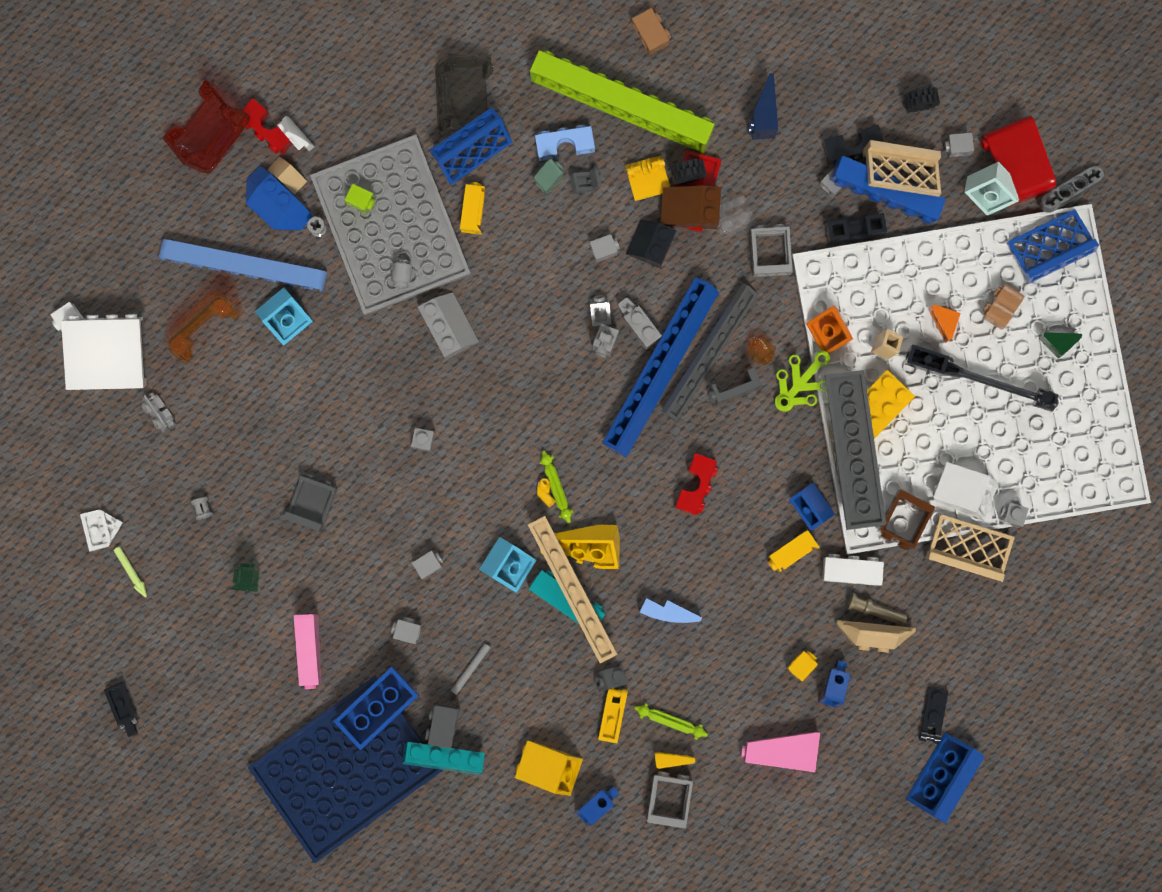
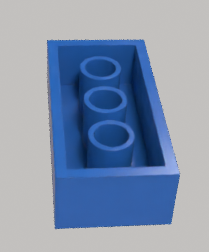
[334,667,420,750]

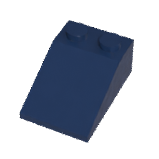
[748,73,778,140]

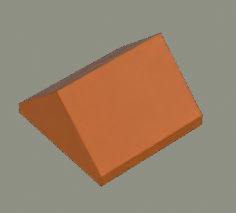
[806,305,853,357]

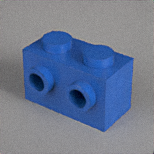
[789,483,835,531]

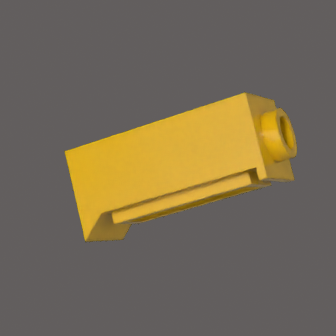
[460,182,486,235]
[768,530,820,572]

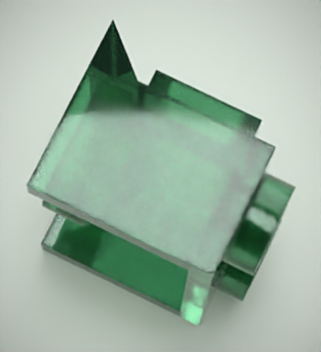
[229,563,260,592]

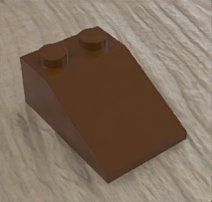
[660,186,721,229]

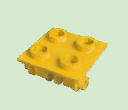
[625,155,670,201]

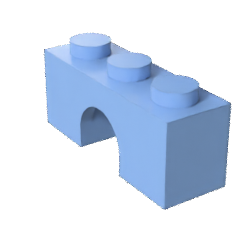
[535,125,595,161]

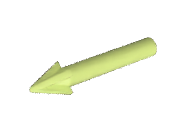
[113,546,147,597]

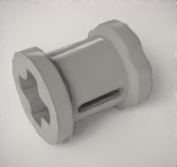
[307,217,327,237]
[191,497,213,520]

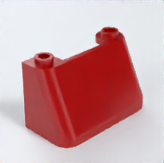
[980,116,1056,207]

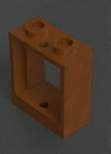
[877,489,935,550]

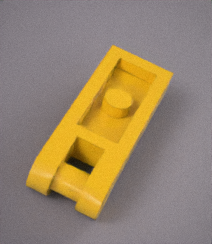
[598,688,628,743]

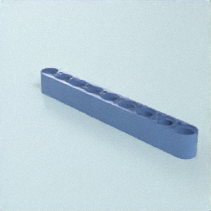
[158,239,327,292]

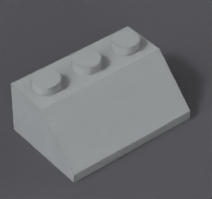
[418,293,479,360]

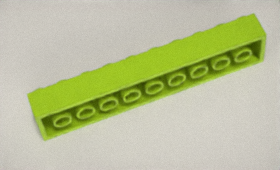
[530,51,715,154]

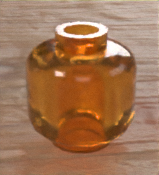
[747,337,775,365]

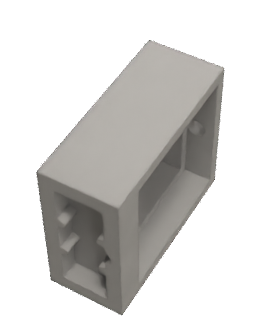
[750,224,793,277]
[647,771,693,829]

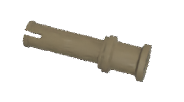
[847,593,907,626]

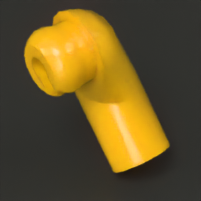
[537,478,556,507]

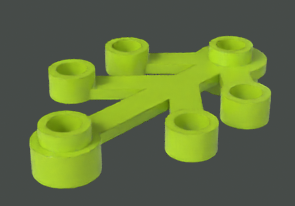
[775,351,831,412]

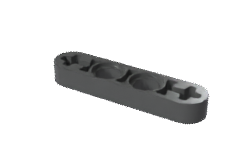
[1040,166,1104,213]

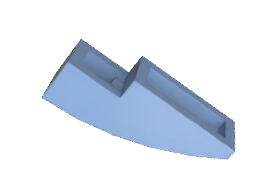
[639,598,702,623]

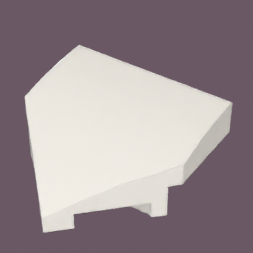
[277,116,315,151]
[80,510,123,552]

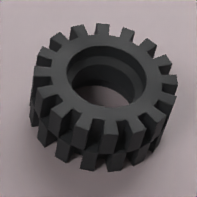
[903,87,940,113]
[670,159,707,184]

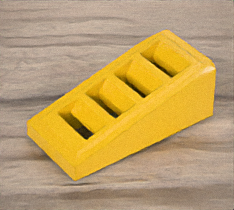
[654,752,695,769]

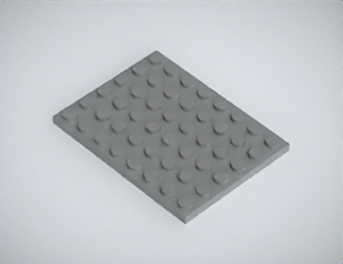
[310,135,471,315]

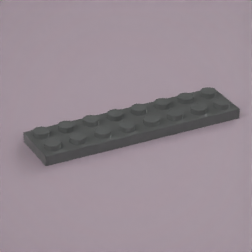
[825,370,886,530]

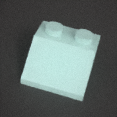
[964,162,1019,216]

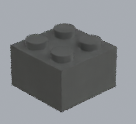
[425,704,460,749]

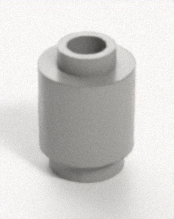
[391,260,412,289]

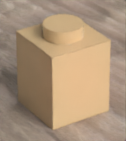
[871,329,903,360]

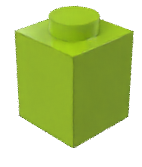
[344,184,376,214]

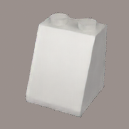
[933,462,998,521]

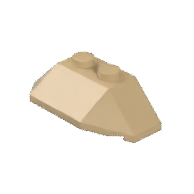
[836,620,916,653]

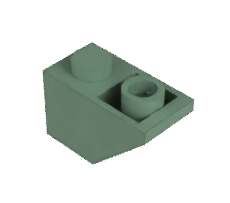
[534,158,564,195]

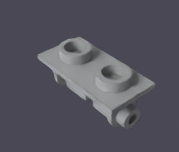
[141,393,175,433]

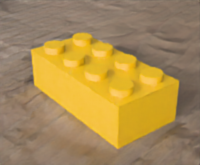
[831,370,915,439]

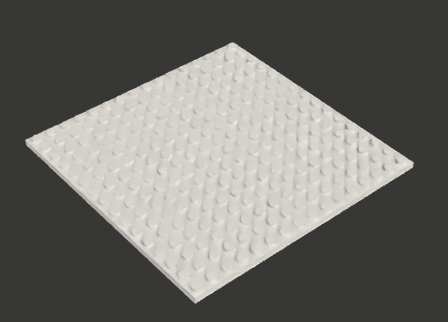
[792,204,1151,555]

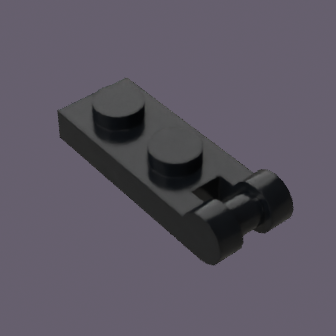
[919,687,949,745]

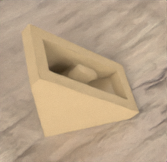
[267,156,307,195]

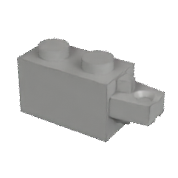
[618,298,662,350]
[593,324,619,358]

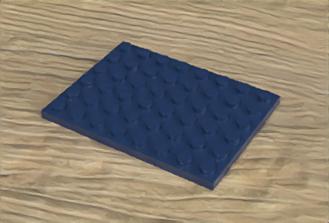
[248,675,443,864]

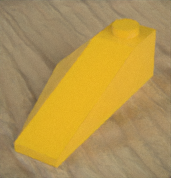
[540,525,620,569]

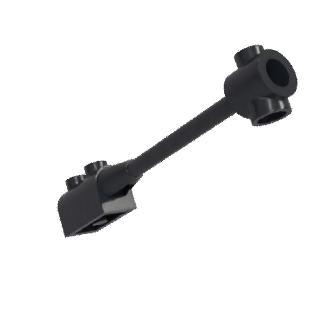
[904,344,1059,412]

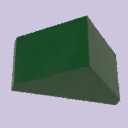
[1039,332,1082,358]

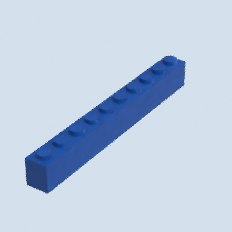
[602,277,719,458]

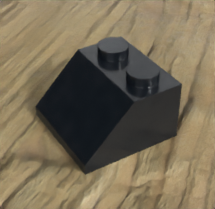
[626,220,676,269]

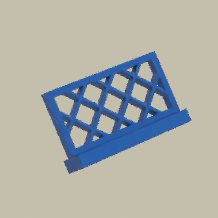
[429,107,513,185]
[1007,209,1099,284]

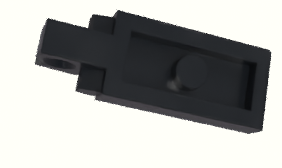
[104,682,138,737]

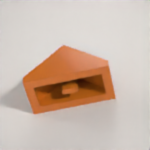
[928,305,961,343]

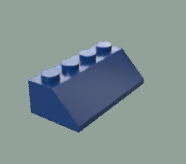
[906,733,985,824]

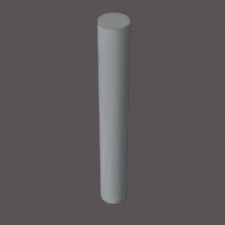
[451,643,491,695]

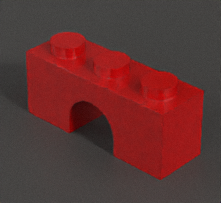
[238,98,293,155]
[675,453,719,516]

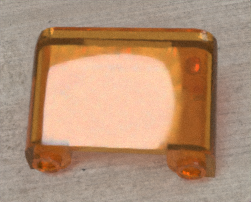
[164,290,242,365]

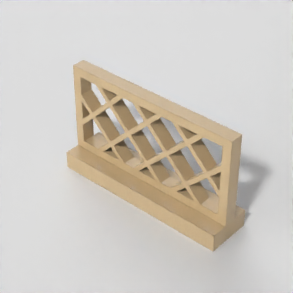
[863,140,941,197]
[925,514,1015,582]

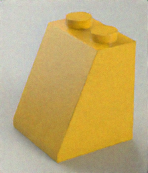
[515,741,583,796]

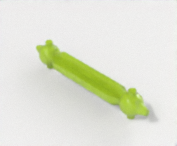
[539,451,573,523]
[634,703,708,740]

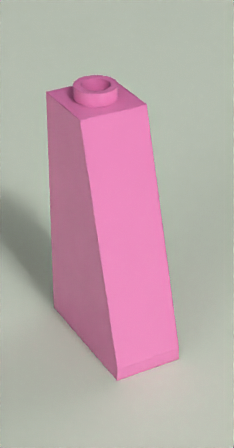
[294,614,321,689]
[741,732,820,772]

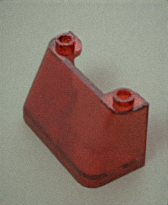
[163,79,250,173]

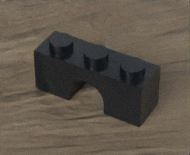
[822,125,884,166]
[825,213,887,245]

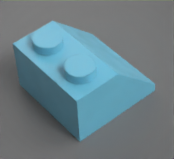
[255,288,313,346]
[479,537,537,593]

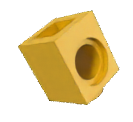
[787,651,818,682]

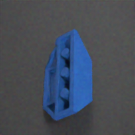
[246,166,314,230]

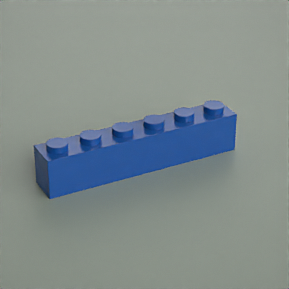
[830,156,946,224]

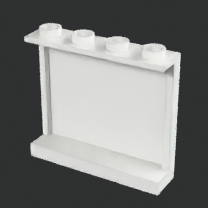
[61,314,147,390]

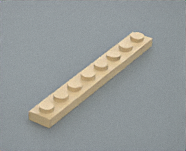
[528,516,617,663]

